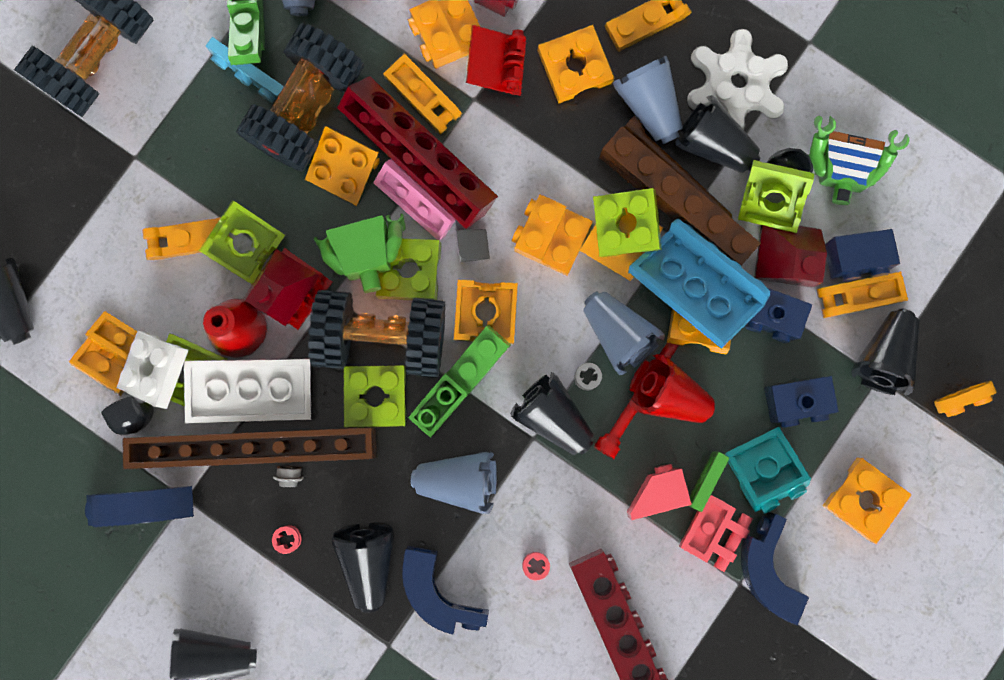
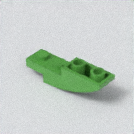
[227,0,265,66]
[408,325,511,438]

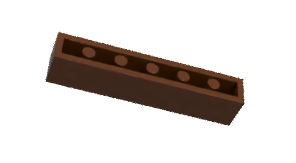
[599,127,761,266]

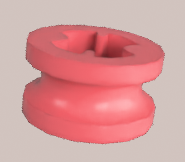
[272,525,302,554]
[522,552,550,581]

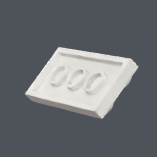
[184,359,311,423]

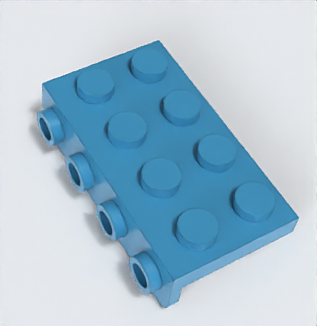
[628,219,770,349]

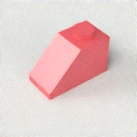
[627,464,692,520]

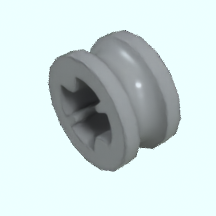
[574,363,602,391]

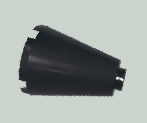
[675,95,761,173]
[0,258,34,345]
[851,309,920,396]
[510,372,594,455]
[332,523,394,613]
[170,629,257,680]

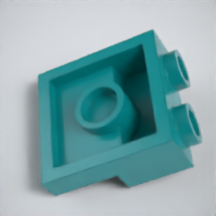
[725,427,811,513]

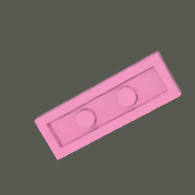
[373,159,456,240]

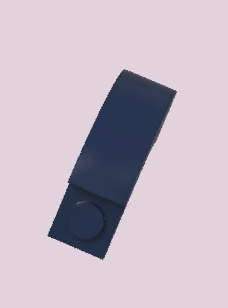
[85,486,194,527]
[741,512,809,626]
[402,546,489,635]

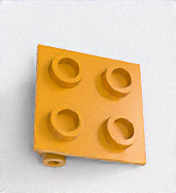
[305,126,380,206]

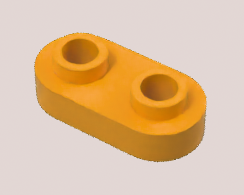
[934,381,997,417]

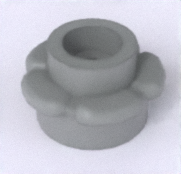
[273,466,304,487]

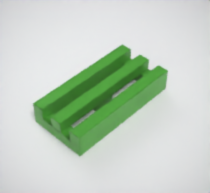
[688,451,729,512]

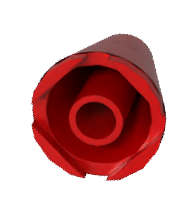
[203,299,267,358]
[629,354,715,423]

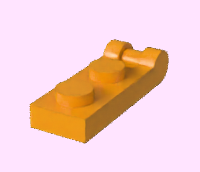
[605,0,691,52]
[383,54,462,135]
[142,217,230,260]
[817,271,908,319]

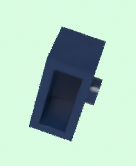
[825,229,901,282]
[744,287,813,343]
[764,376,839,427]

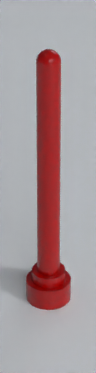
[594,343,679,459]

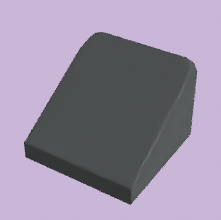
[456,229,490,262]

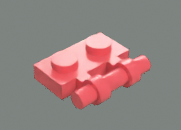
[679,495,753,572]

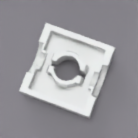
[116,330,188,409]

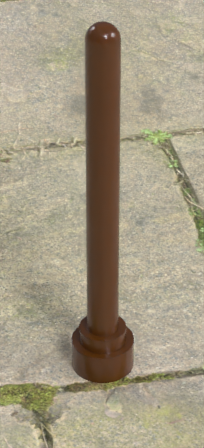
[624,116,732,218]

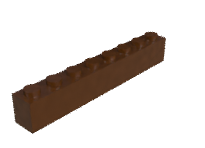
[123,428,377,469]

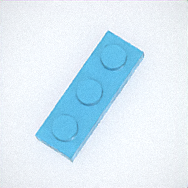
[206,37,290,105]

